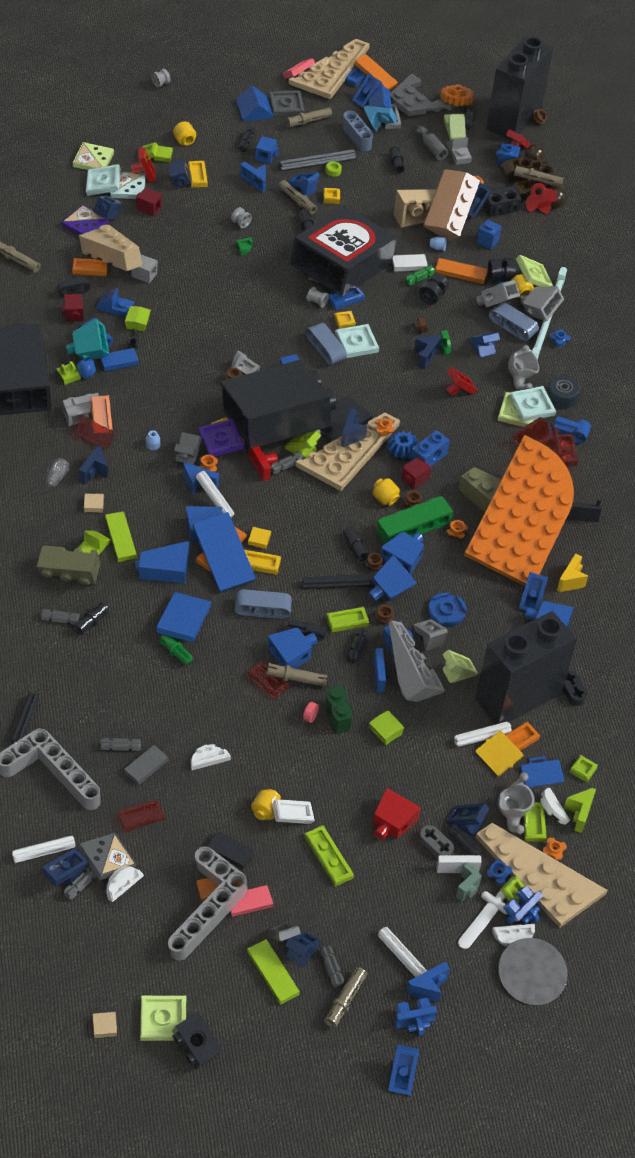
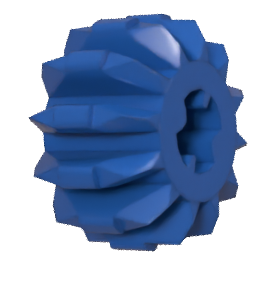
[387,430,418,461]

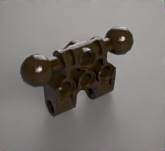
[500,144,567,208]

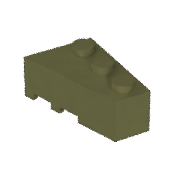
[459,467,502,512]
[37,545,101,585]

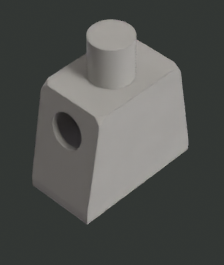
[476,280,520,307]
[521,286,564,321]

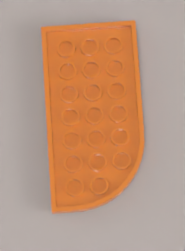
[464,435,574,586]

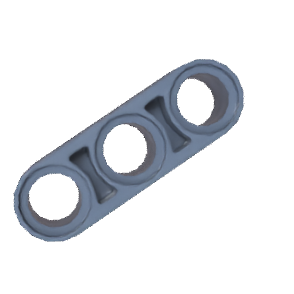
[342,111,373,151]
[489,302,539,341]
[306,322,347,365]
[234,589,292,619]

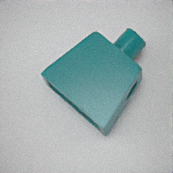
[66,319,109,360]

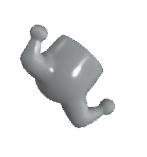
[508,345,539,390]
[498,772,535,834]

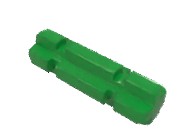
[405,266,435,286]

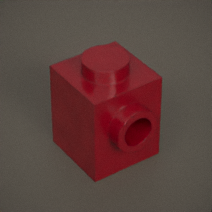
[136,187,162,216]
[61,294,84,322]
[401,457,432,490]

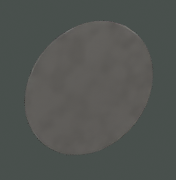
[499,938,568,1005]

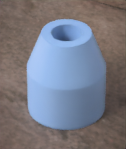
[430,237,447,251]
[146,431,160,450]

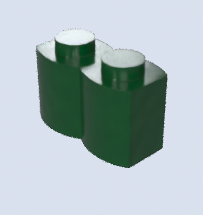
[325,685,353,734]

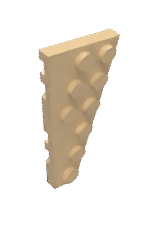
[289,39,369,99]
[295,413,400,491]
[476,823,608,928]

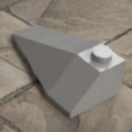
[389,620,445,702]

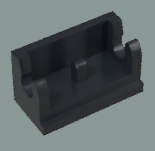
[566,499,602,522]

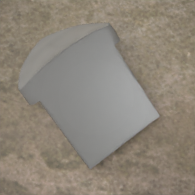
[231,351,260,375]

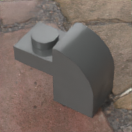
[174,432,202,465]

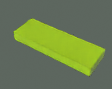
[105,511,137,562]
[304,825,354,886]
[247,939,300,1005]

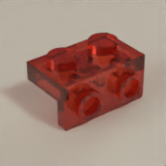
[512,417,556,446]
[549,428,578,466]

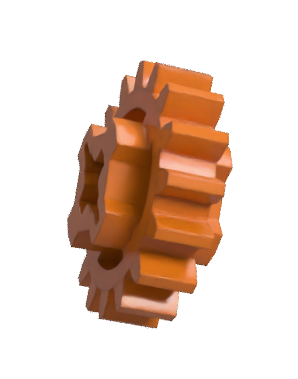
[440,84,474,107]

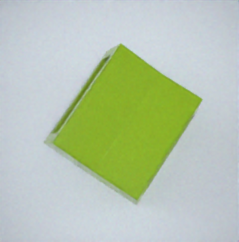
[125,306,151,332]
[369,711,404,745]

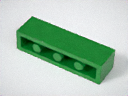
[376,496,453,545]

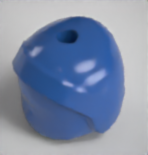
[77,359,96,379]

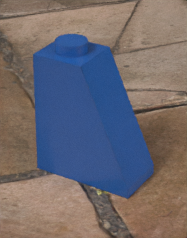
[135,542,189,584]

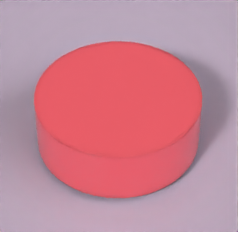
[303,702,319,723]

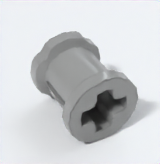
[306,287,329,308]

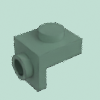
[456,863,482,902]

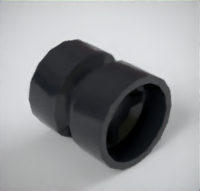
[487,258,516,281]
[419,273,449,305]

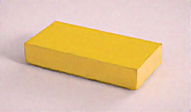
[188,161,208,188]
[244,550,281,575]

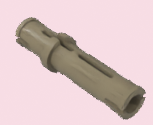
[286,107,332,128]
[514,166,564,188]
[278,180,317,215]
[0,241,41,273]
[266,663,327,687]
[324,967,367,1028]

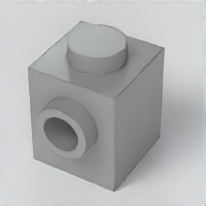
[131,254,158,283]

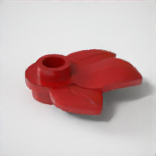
[526,183,558,214]

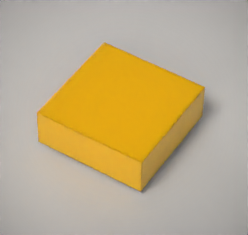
[323,188,340,204]
[334,311,356,329]
[248,527,271,549]

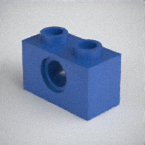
[410,430,450,466]

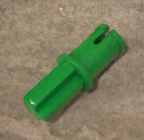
[160,635,193,665]

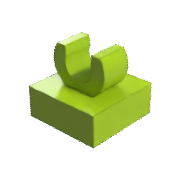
[56,361,80,385]

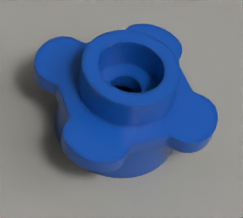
[550,329,571,346]
[487,860,512,884]

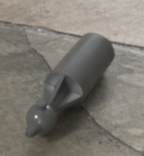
[416,125,448,161]

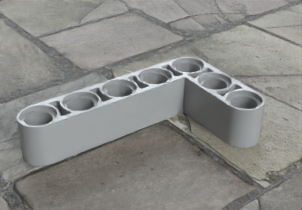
[0,729,101,810]
[168,847,247,961]

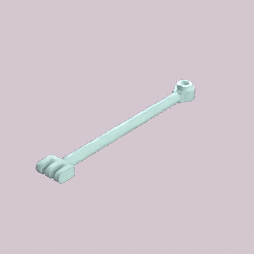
[529,267,567,360]

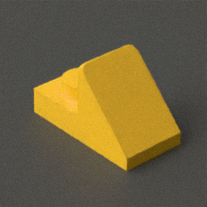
[557,554,588,592]

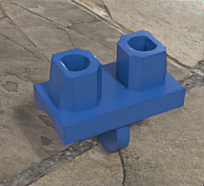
[503,886,543,924]
[395,998,437,1037]

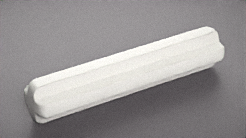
[196,471,234,518]
[454,722,512,747]
[12,836,75,863]
[378,927,427,977]

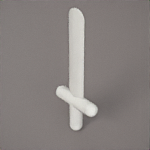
[458,891,507,949]

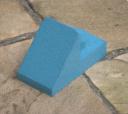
[364,106,397,131]

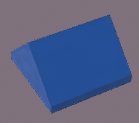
[236,85,274,122]

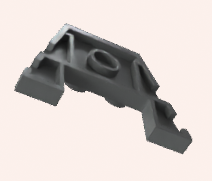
[390,73,453,116]

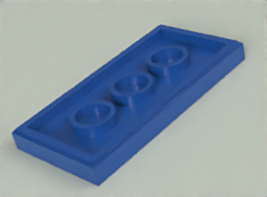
[193,512,256,593]

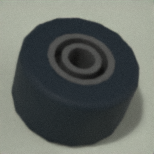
[547,375,580,409]

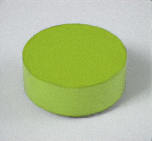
[325,161,342,177]

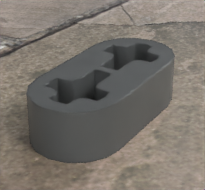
[419,825,454,859]

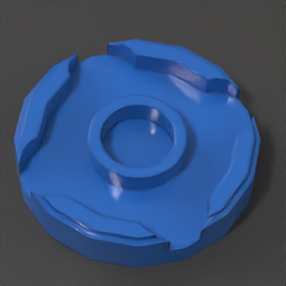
[428,592,467,627]

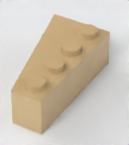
[394,189,436,228]
[79,225,142,271]

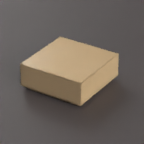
[84,494,104,513]
[93,1012,117,1038]

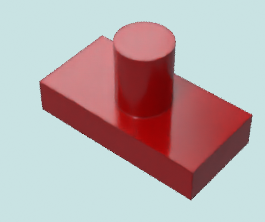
[506,129,531,149]
[131,147,156,183]
[446,367,477,396]
[248,446,278,481]

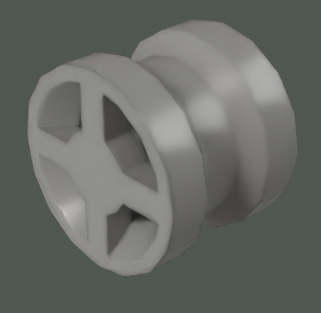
[151,68,170,88]
[231,207,252,228]

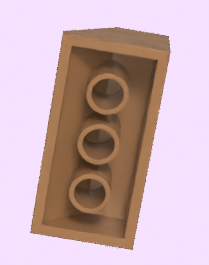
[423,169,480,242]

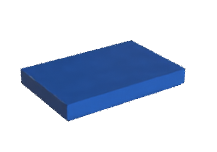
[156,592,211,643]

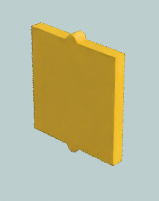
[475,730,524,777]

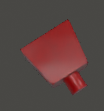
[373,788,421,840]

